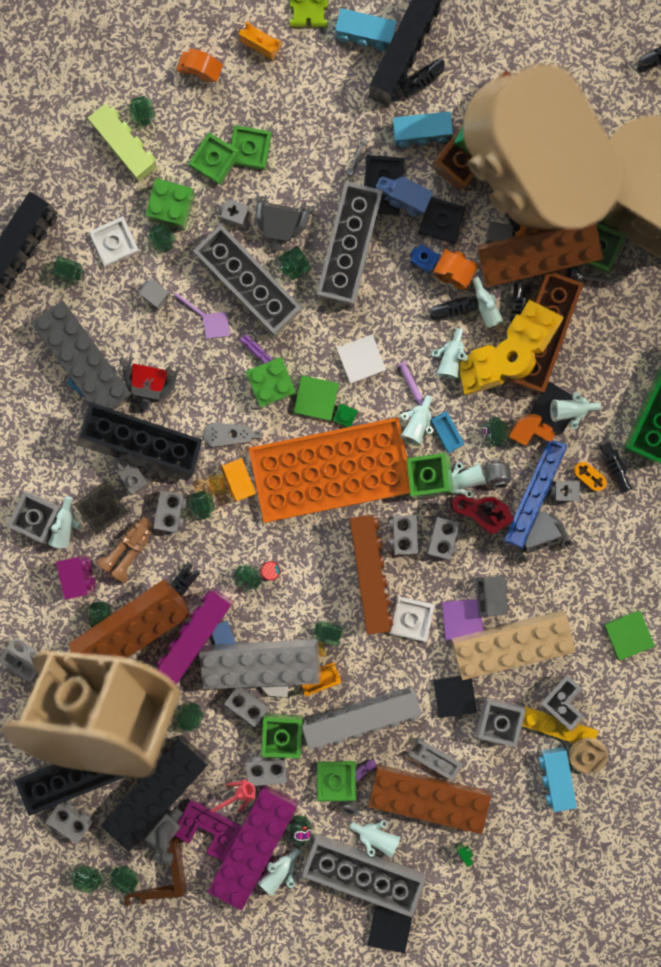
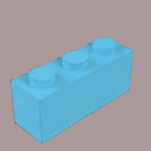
[335,8,396,51]
[392,111,453,148]
[538,747,577,812]

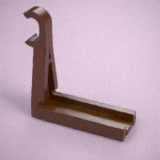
[125,836,187,907]

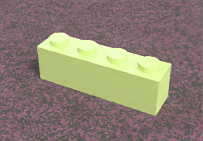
[88,103,157,182]

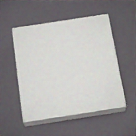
[89,216,140,268]
[337,334,386,384]
[389,596,435,642]

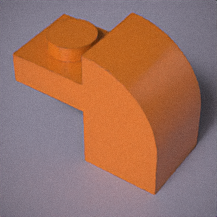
[176,48,223,82]
[509,414,555,446]

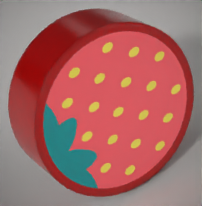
[261,561,281,580]

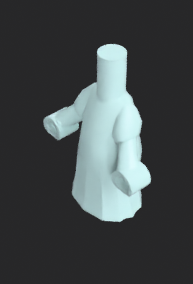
[471,276,503,328]
[432,328,468,379]
[550,392,601,429]
[399,395,433,446]
[452,462,487,498]
[48,496,82,548]
[349,820,401,858]
[257,847,301,896]

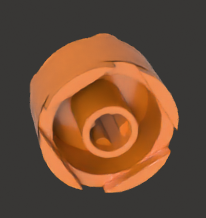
[433,249,479,291]

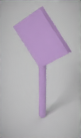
[175,293,230,339]

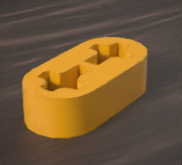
[573,462,607,491]

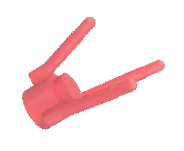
[211,779,255,813]

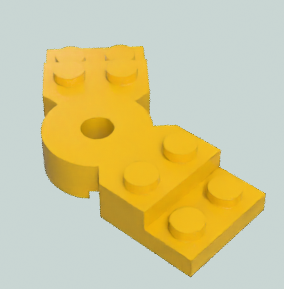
[459,300,564,396]

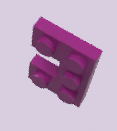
[174,799,242,861]

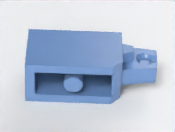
[376,176,433,217]

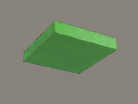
[231,125,272,170]
[188,132,241,185]
[294,375,339,421]
[604,610,655,661]
[317,761,357,802]

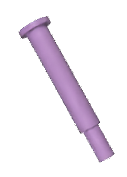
[396,361,423,406]

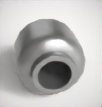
[485,459,512,489]

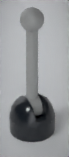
[567,267,613,285]

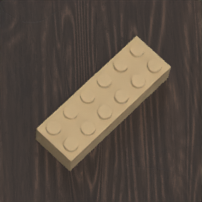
[451,611,575,680]

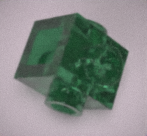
[278,246,312,281]

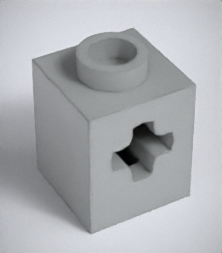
[219,199,250,229]
[139,278,171,310]
[549,481,580,501]

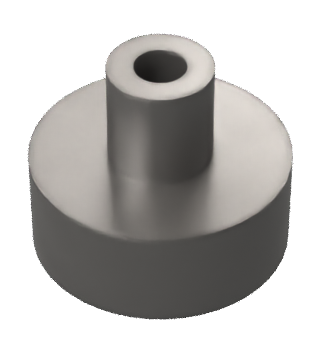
[339,801,360,816]

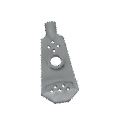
[204,422,261,447]

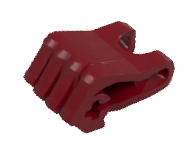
[450,495,514,534]

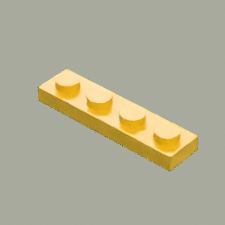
[522,706,598,743]

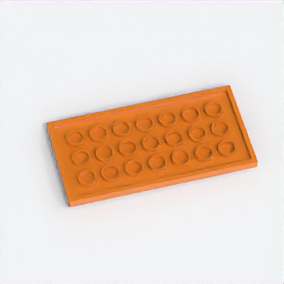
[248,417,410,523]

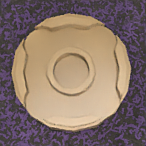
[569,738,608,774]

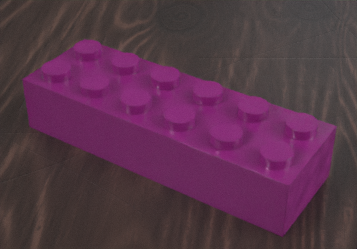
[155,588,234,685]
[208,785,298,911]

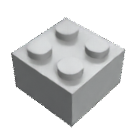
[7,491,62,543]
[476,697,526,747]

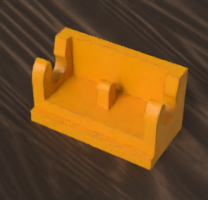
[238,21,282,60]
[220,458,256,503]
[302,662,342,697]

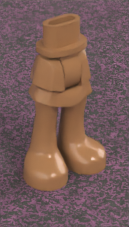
[96,516,154,583]

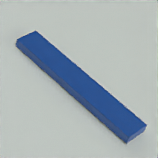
[504,440,568,549]

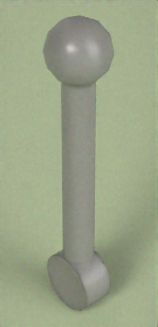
[347,139,367,176]

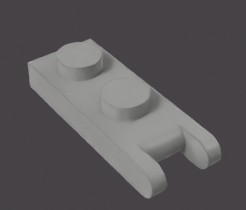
[408,737,463,781]

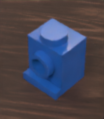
[409,244,440,274]

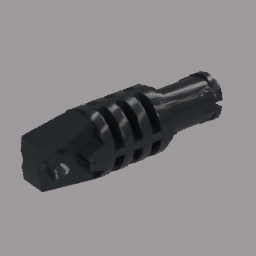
[599,442,633,494]

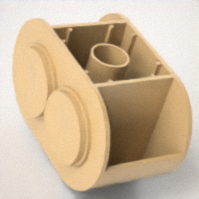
[463,64,623,229]
[598,116,661,259]
[2,651,180,778]

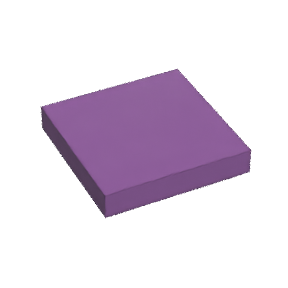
[442,599,483,641]

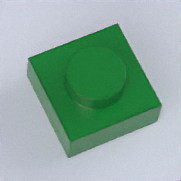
[333,403,358,427]
[455,842,474,868]

